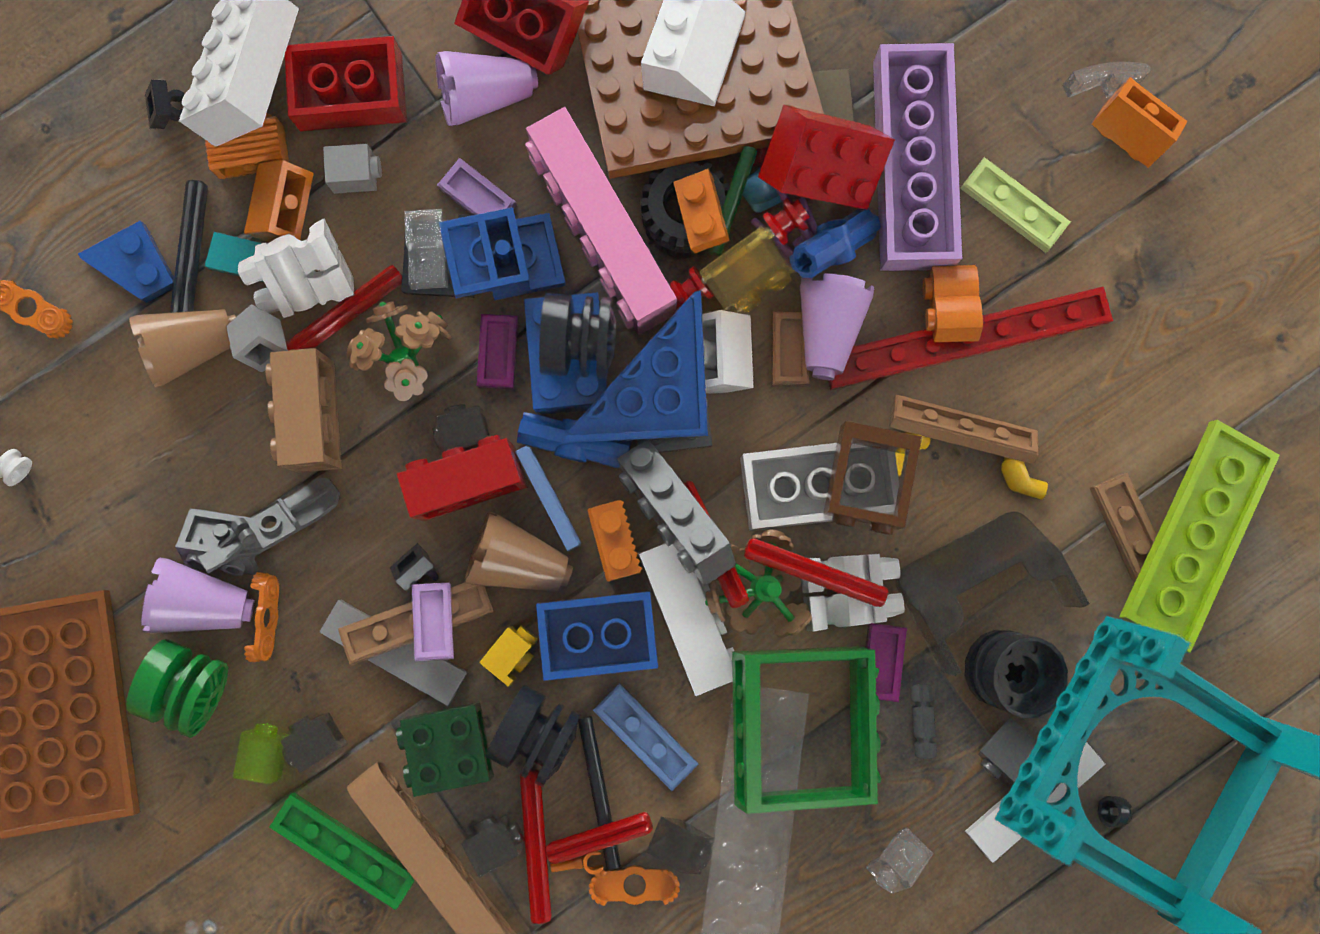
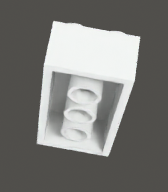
[179,0,299,147]
[740,443,899,531]

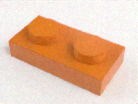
[673,169,730,253]

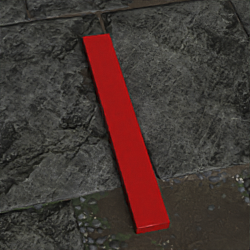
[828,286,1113,391]

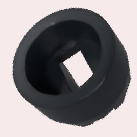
[1098,796,1132,827]

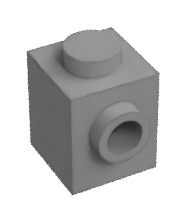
[323,144,382,194]
[226,304,288,372]

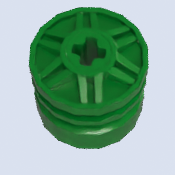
[126,639,229,738]

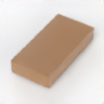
[772,312,809,386]

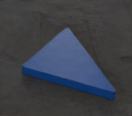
[562,291,708,443]

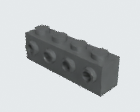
[617,439,736,586]

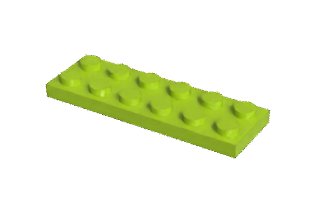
[1119,420,1280,653]

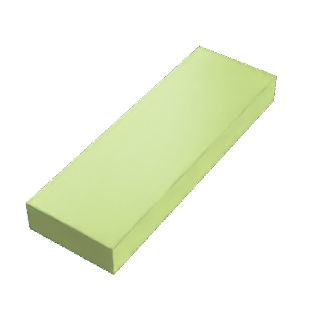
[960,157,1071,253]

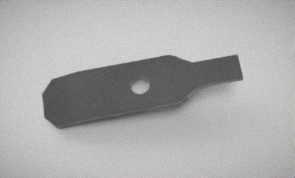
[198,478,340,573]

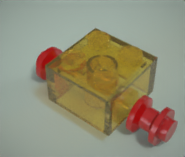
[669,197,810,314]

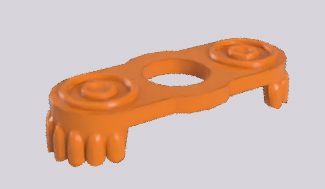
[0,280,73,339]
[244,572,279,662]
[589,865,680,906]

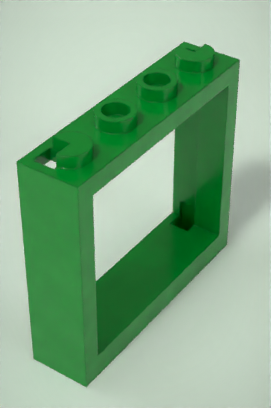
[732,646,881,814]

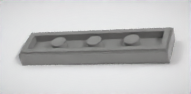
[320,600,468,706]

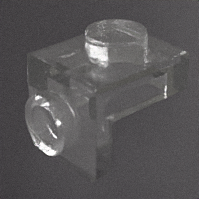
[866,827,934,894]

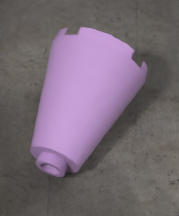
[435,51,538,126]
[800,274,874,380]
[141,558,255,633]

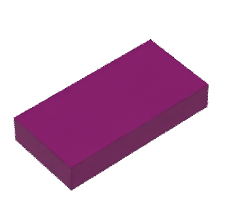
[476,314,519,389]
[865,623,907,702]

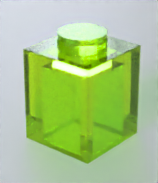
[232,723,289,784]

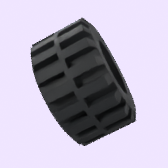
[641,161,730,258]

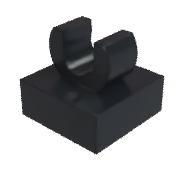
[145,80,184,129]
[390,543,439,591]

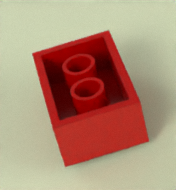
[454,0,589,75]
[284,36,407,132]
[758,104,895,210]
[396,435,528,522]

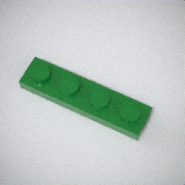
[269,792,415,910]

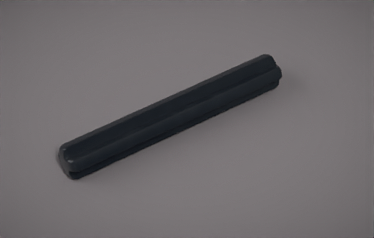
[170,180,208,313]

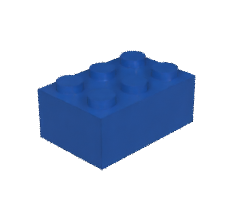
[524,292,608,415]
[536,592,658,681]

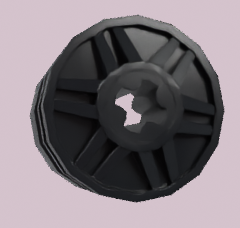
[539,293,617,379]
[964,630,1068,718]
[485,685,581,787]

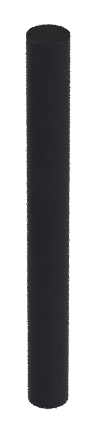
[578,716,621,869]

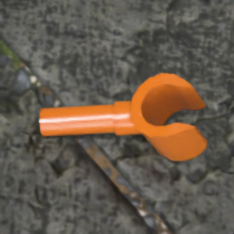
[550,850,604,874]

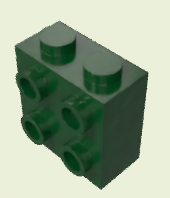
[396,702,494,797]

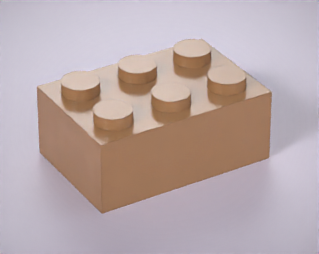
[265,348,342,473]

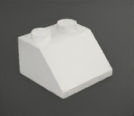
[702,310,753,394]

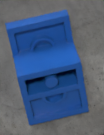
[438,207,565,301]

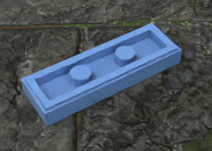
[515,446,581,552]
[593,683,698,791]

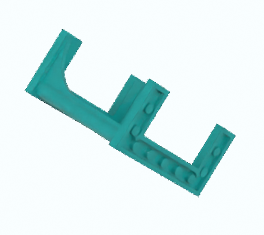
[995,616,1320,934]

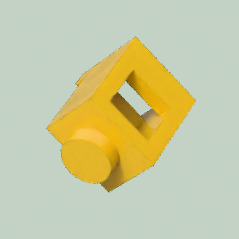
[479,626,538,687]

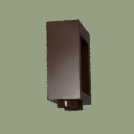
[823,421,922,535]

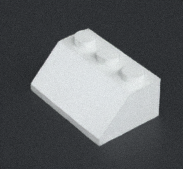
[641,0,745,106]

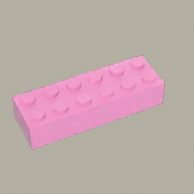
[525,107,677,336]

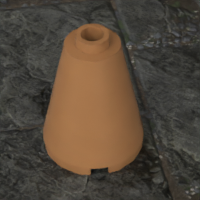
[129,309,236,388]
[465,511,573,592]

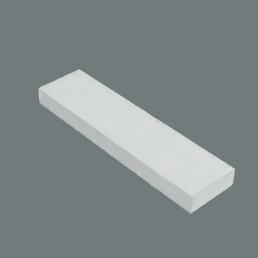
[965,742,1106,863]

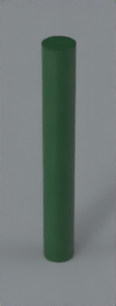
[707,146,758,256]

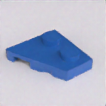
[78,221,174,303]

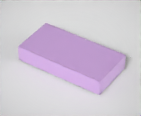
[437,158,517,215]
[412,582,454,662]

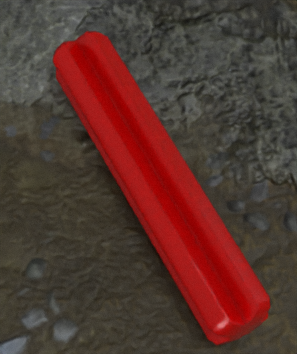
[546,812,653,865]

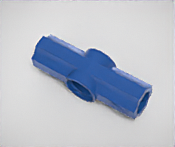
[789,208,881,278]
[517,412,632,468]

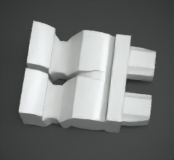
[238,219,354,318]
[801,554,905,632]

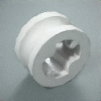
[0,449,32,486]

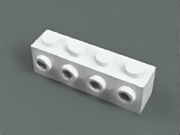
[639,543,734,696]

